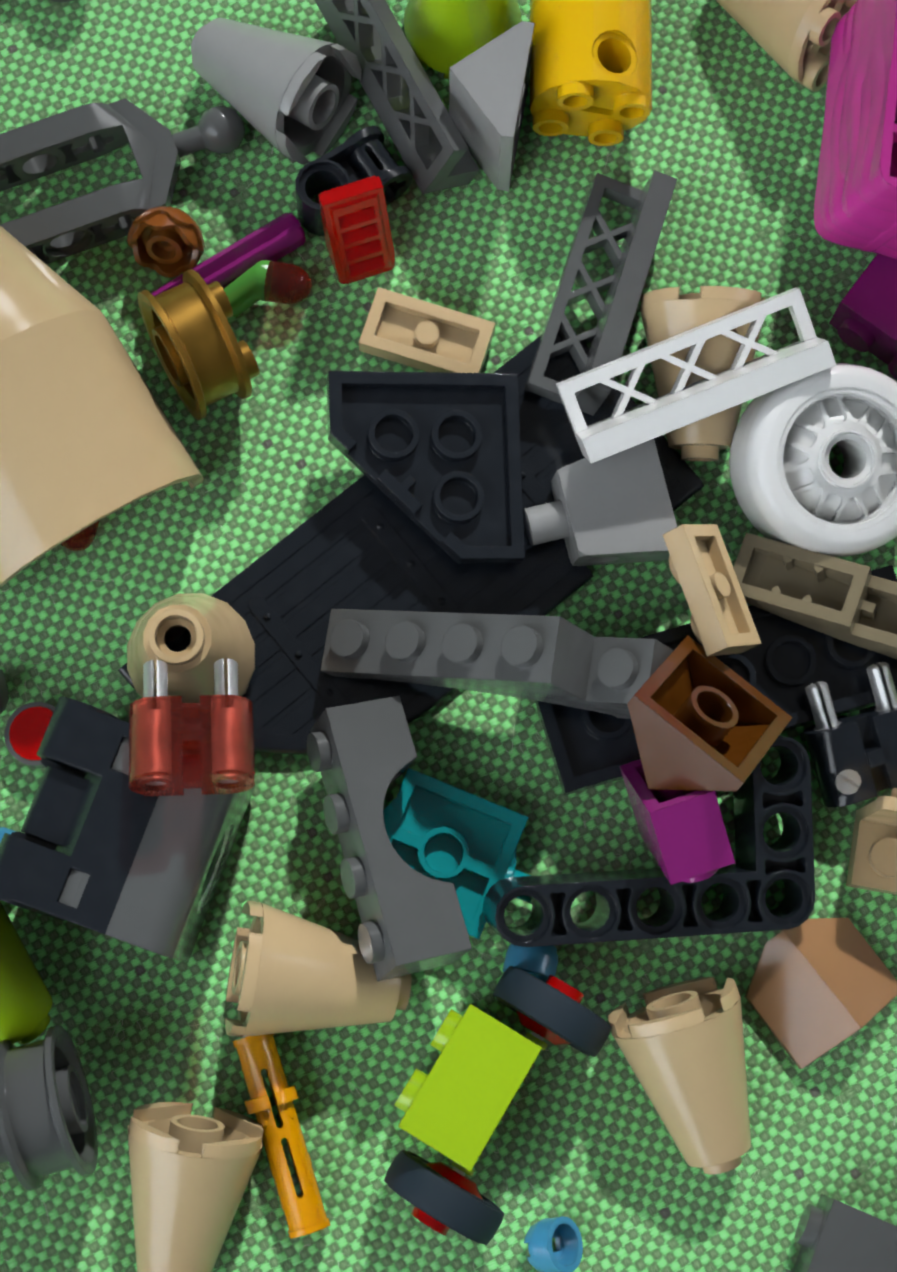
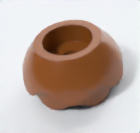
[127,206,205,278]

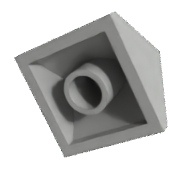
[449,21,535,192]

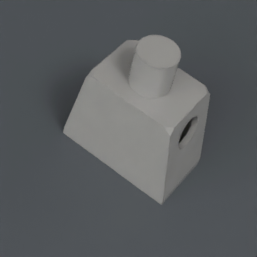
[523,439,677,566]

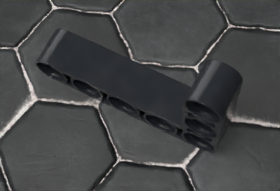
[483,736,815,947]

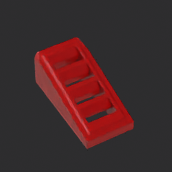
[318,175,395,284]

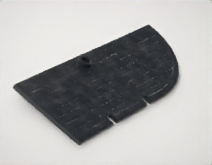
[118,331,704,754]

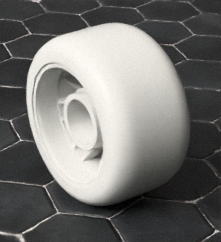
[729,363,897,557]

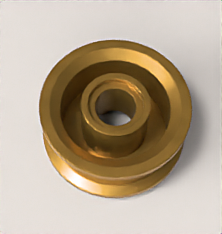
[137,269,260,420]

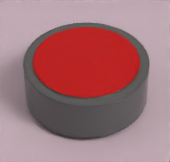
[4,702,56,768]

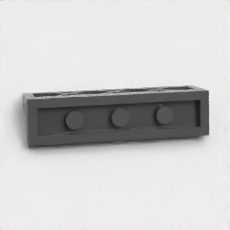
[315,0,479,195]
[524,170,677,416]

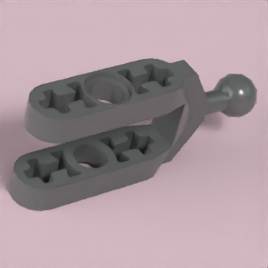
[0,98,245,264]

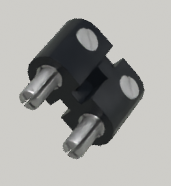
[804,662,897,807]

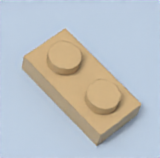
[359,287,495,373]
[663,524,762,657]

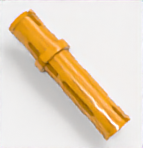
[232,1034,331,1239]

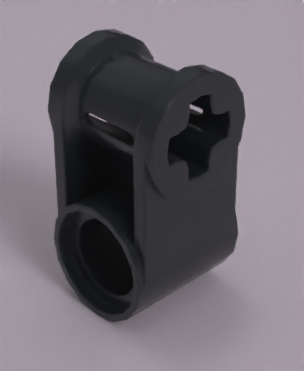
[296,126,413,236]

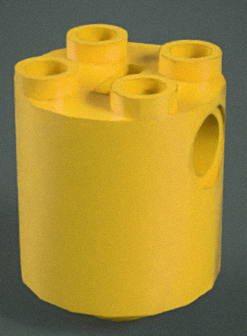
[530,0,652,146]

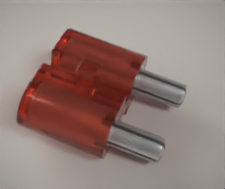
[129,658,255,796]

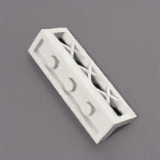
[556,287,836,464]

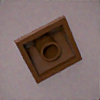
[627,635,793,792]

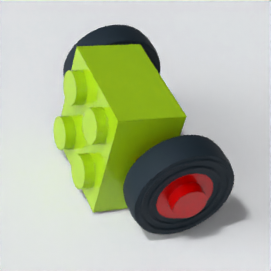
[384,966,612,1245]

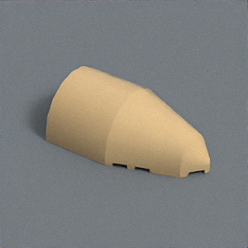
[0,226,204,588]

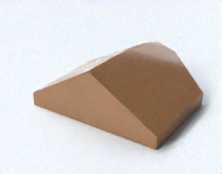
[745,918,897,1069]

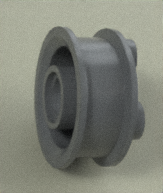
[0,1025,98,1191]

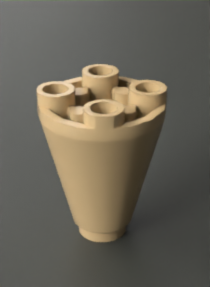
[716,0,858,92]
[127,593,255,721]

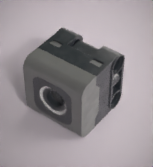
[0,696,256,963]

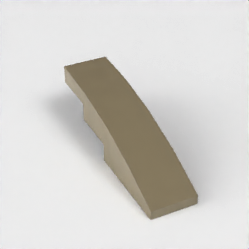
[733,533,897,659]

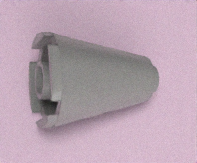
[191,17,362,164]

